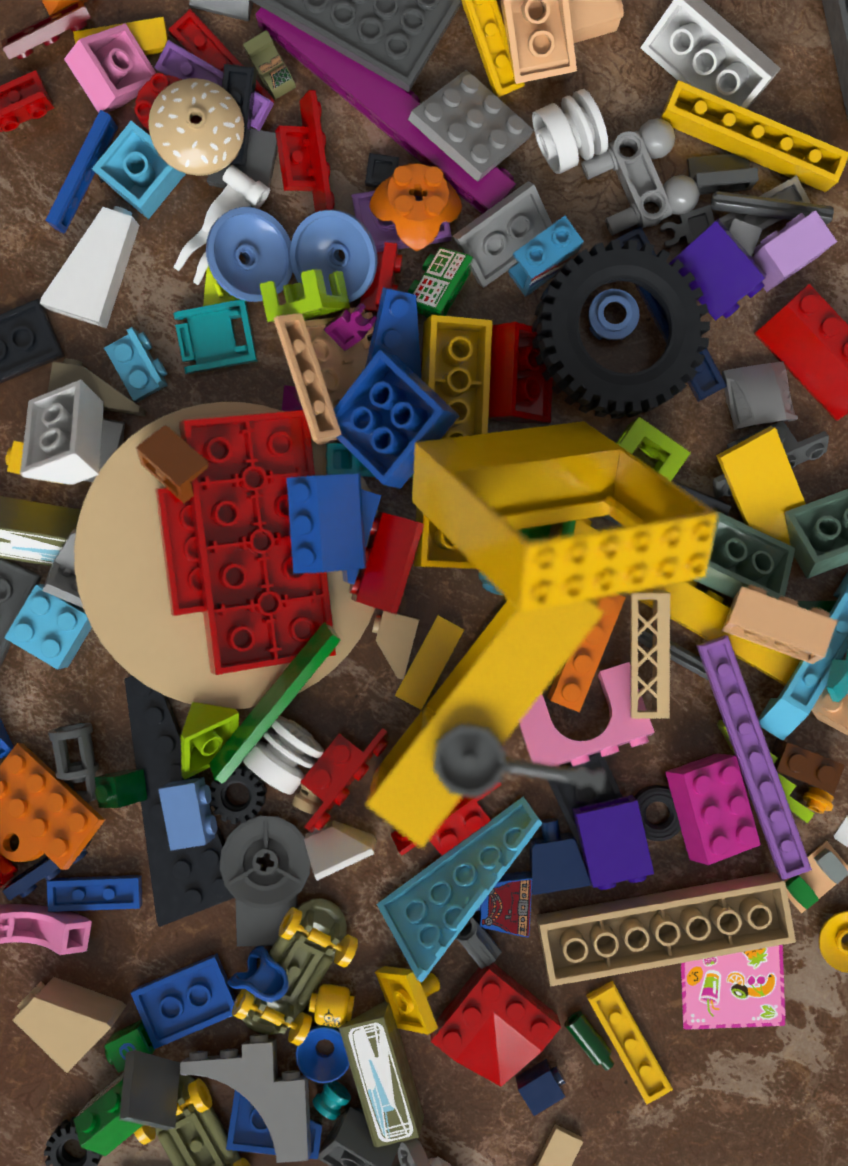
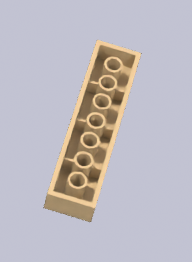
[536,872,796,986]

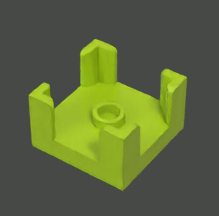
[259,269,350,322]
[616,417,691,481]

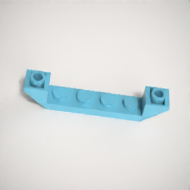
[758,572,848,740]

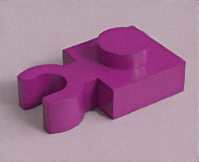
[323,304,377,351]

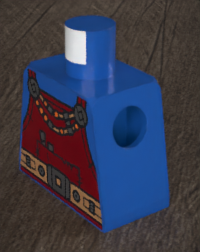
[477,871,532,937]

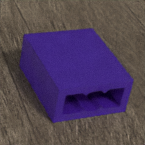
[669,219,766,321]
[573,795,654,890]

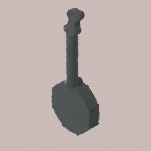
[433,723,605,798]

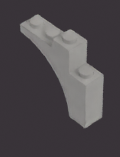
[180,1034,311,1163]

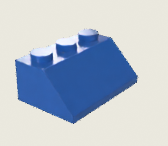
[287,473,366,574]

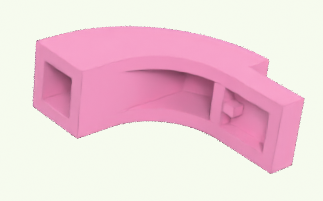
[0,904,92,955]

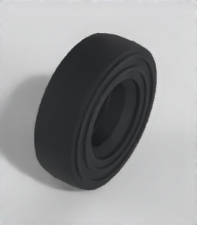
[634,785,681,841]

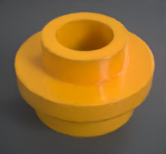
[802,787,834,814]

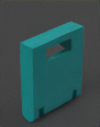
[173,299,258,374]

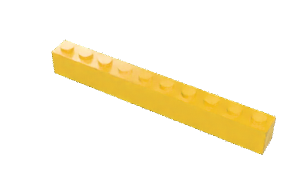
[554,518,801,686]

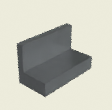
[687,154,759,195]

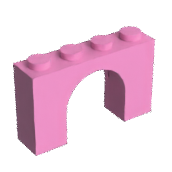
[518,662,655,767]

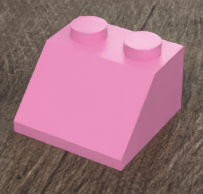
[64,23,156,113]

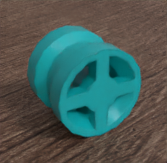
[312,1080,351,1120]

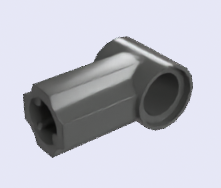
[455,914,502,969]

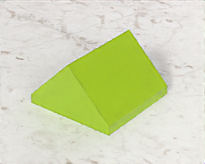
[181,702,239,779]

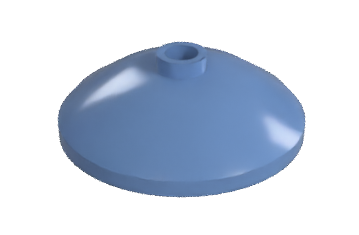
[206,207,293,302]
[290,209,377,303]

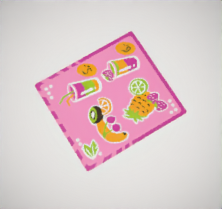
[681,945,786,1030]

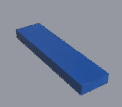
[45,110,118,234]

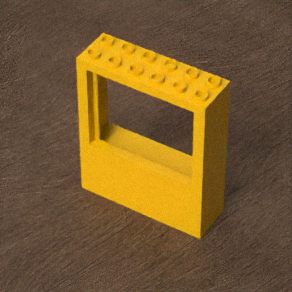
[412,421,717,612]

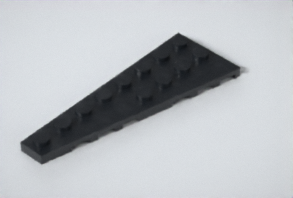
[124,676,234,927]

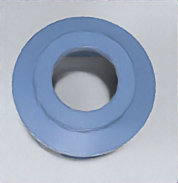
[588,289,639,340]

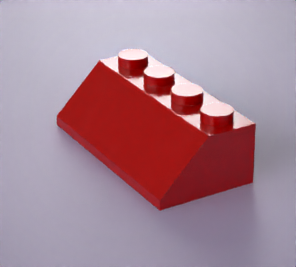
[754,284,848,421]

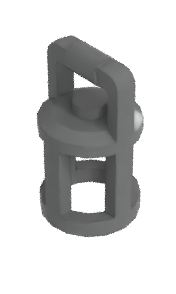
[48,723,100,803]

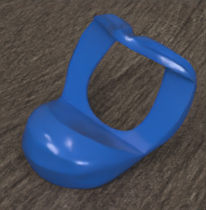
[227,946,289,1002]

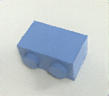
[159,777,217,851]

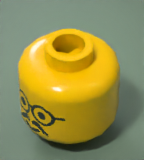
[309,984,355,1028]

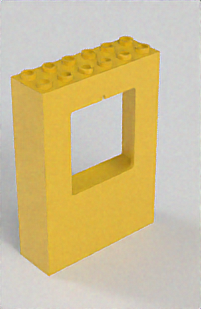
[366,598,604,848]

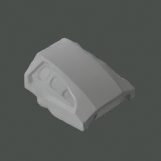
[722,362,798,430]

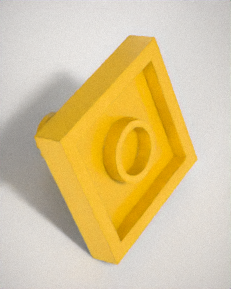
[375,966,440,1035]

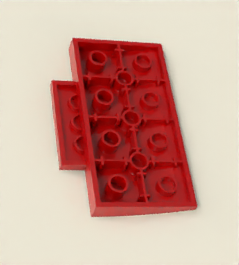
[155,410,336,675]

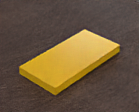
[716,426,806,546]

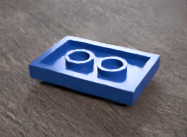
[131,953,236,1049]

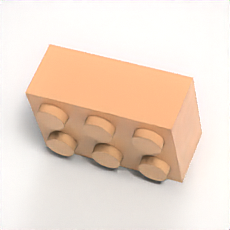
[722,585,837,664]

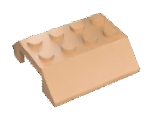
[273,308,375,446]

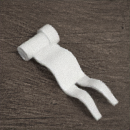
[173,165,270,285]

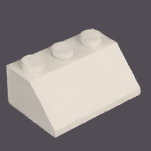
[20,380,104,485]

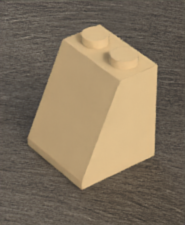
[13,977,127,1073]

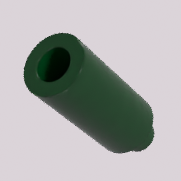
[564,1011,614,1071]

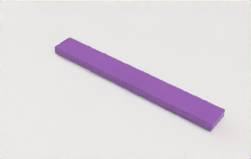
[696,635,812,880]

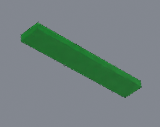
[209,622,340,784]

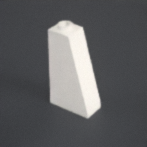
[40,206,140,329]

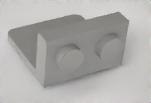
[42,529,83,608]

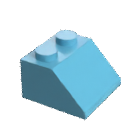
[92,121,185,220]

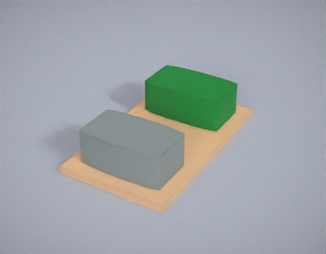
[785,840,848,914]

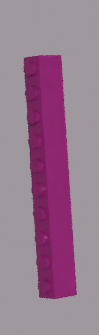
[255,7,516,214]

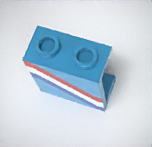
[508,216,584,297]

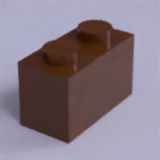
[771,738,845,794]

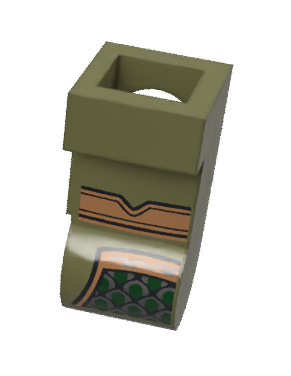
[243,30,296,100]

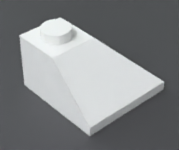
[304,821,377,880]

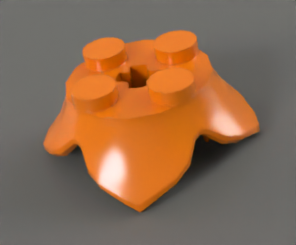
[369,163,462,252]

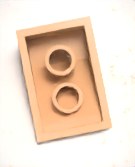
[500,0,577,84]

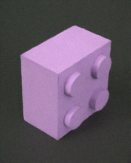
[752,210,837,292]

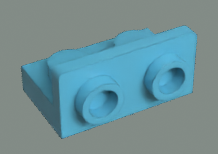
[104,327,168,403]

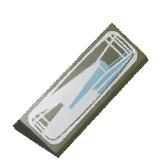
[0,496,81,566]
[339,1001,424,1147]

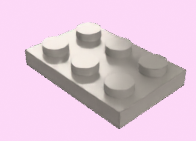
[453,181,552,288]

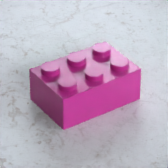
[665,754,761,865]

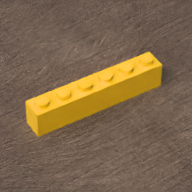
[660,80,848,192]

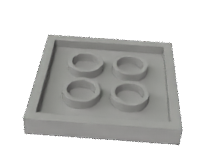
[408,70,534,182]

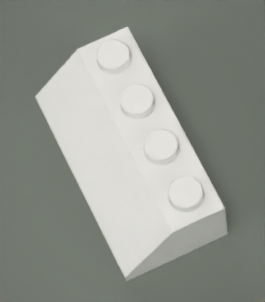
[640,0,781,109]

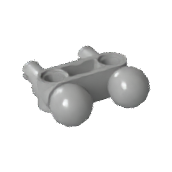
[581,118,700,235]

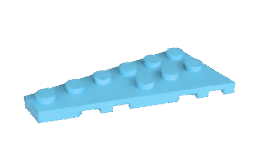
[377,797,542,982]

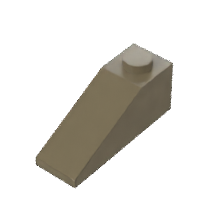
[48,358,146,417]

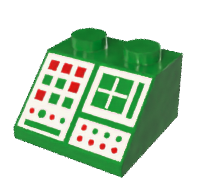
[408,247,473,318]
[74,1073,143,1156]

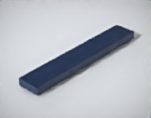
[615,226,727,402]

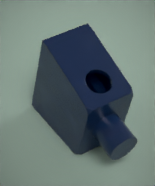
[529,818,591,895]

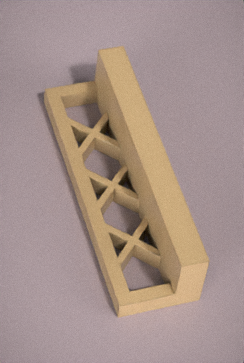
[630,590,670,719]

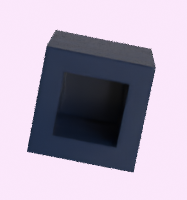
[516,1059,566,1116]

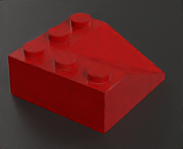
[430,963,561,1087]

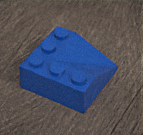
[333,349,460,488]

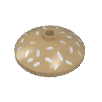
[149,78,244,176]

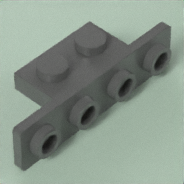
[713,421,829,499]

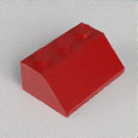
[488,322,553,424]
[349,512,424,615]

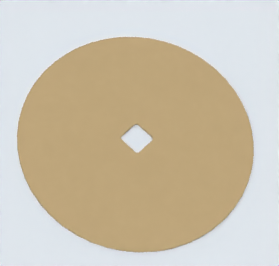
[74,402,378,709]

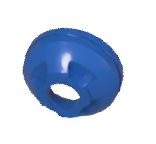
[296,1025,350,1083]

